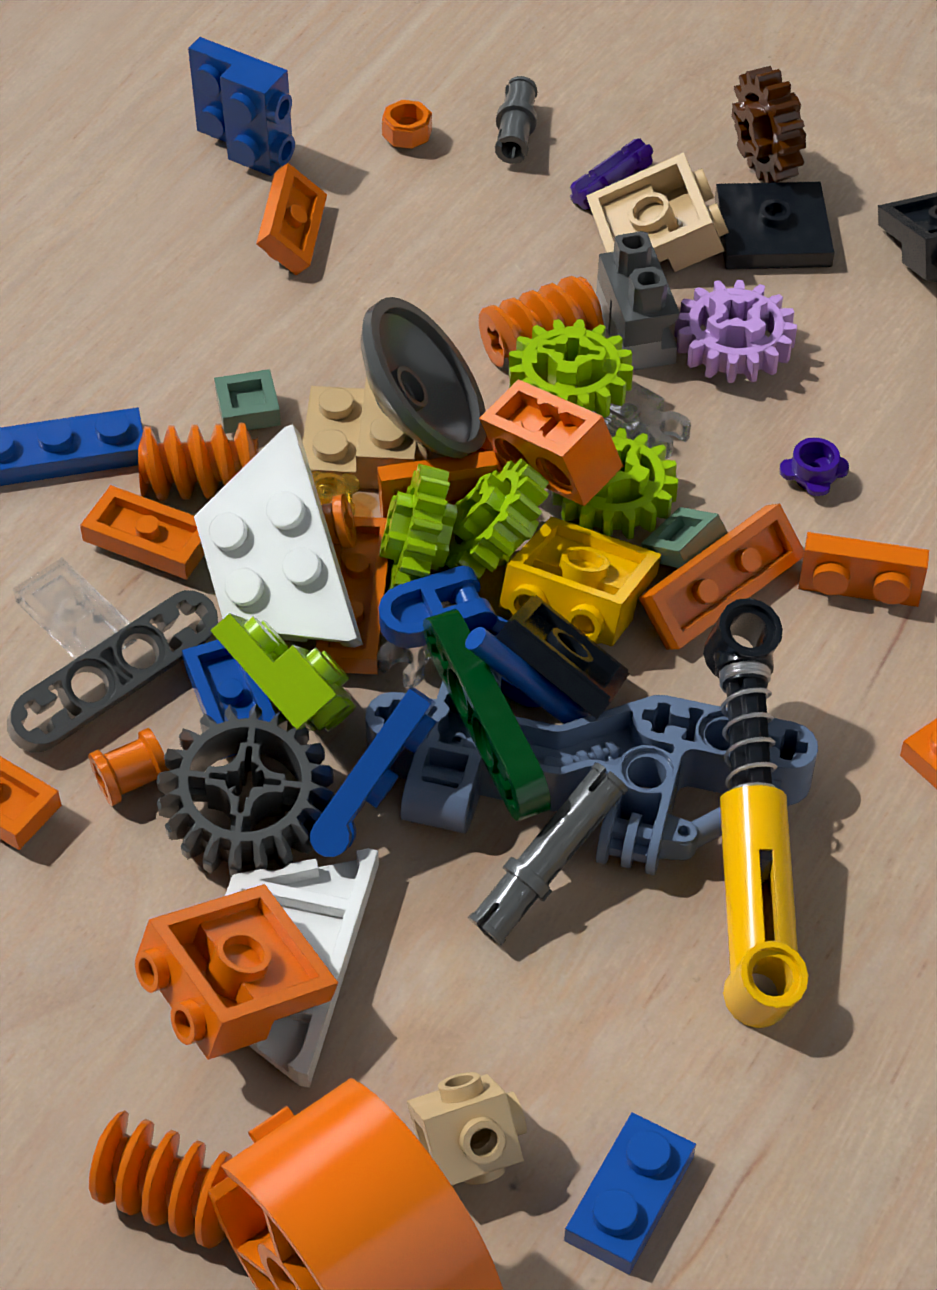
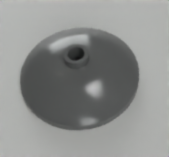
[361,297,487,458]

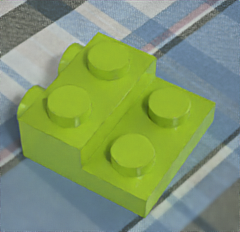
[210,613,357,732]

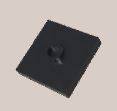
[715,181,834,269]
[496,595,630,719]

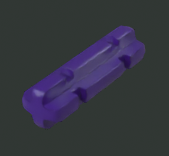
[570,138,654,210]

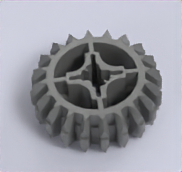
[157,703,335,877]

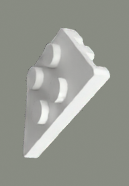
[194,424,363,648]
[225,848,379,1088]

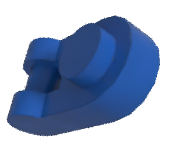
[378,566,497,649]

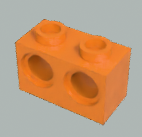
[479,379,623,506]

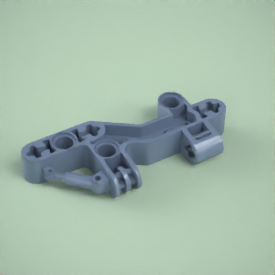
[365,665,818,875]

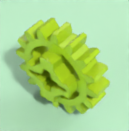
[509,319,634,418]
[551,427,679,539]
[445,459,549,580]
[379,464,457,590]

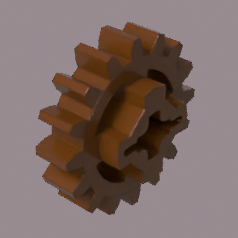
[731,66,806,183]

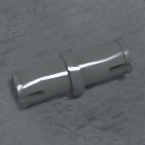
[495,76,538,164]

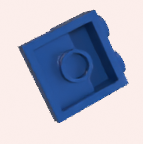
[188,37,295,176]

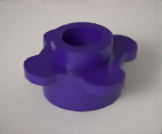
[779,438,849,496]

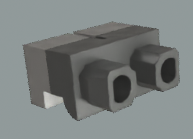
[596,231,680,370]

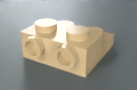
[586,152,729,272]
[302,375,430,489]

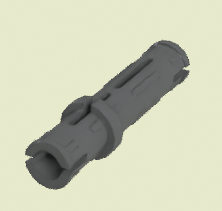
[468,762,629,945]

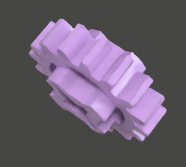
[674,280,797,383]

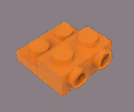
[135,884,338,1060]

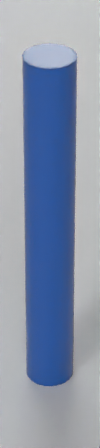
[465,627,591,724]

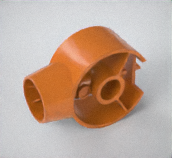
[208,1078,503,1290]

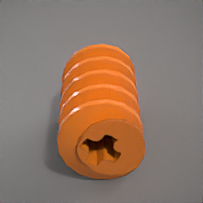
[479,276,604,367]
[138,423,259,501]
[89,1110,232,1249]

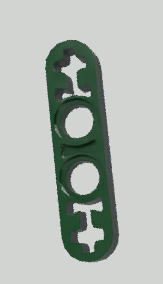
[423,609,551,821]

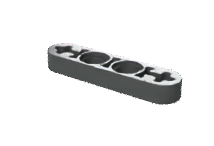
[7,590,218,752]

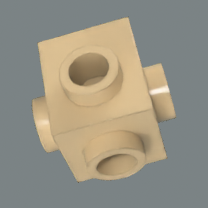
[407,1072,527,1185]

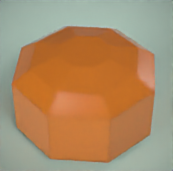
[382,100,432,149]

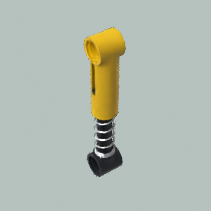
[703,598,809,1028]

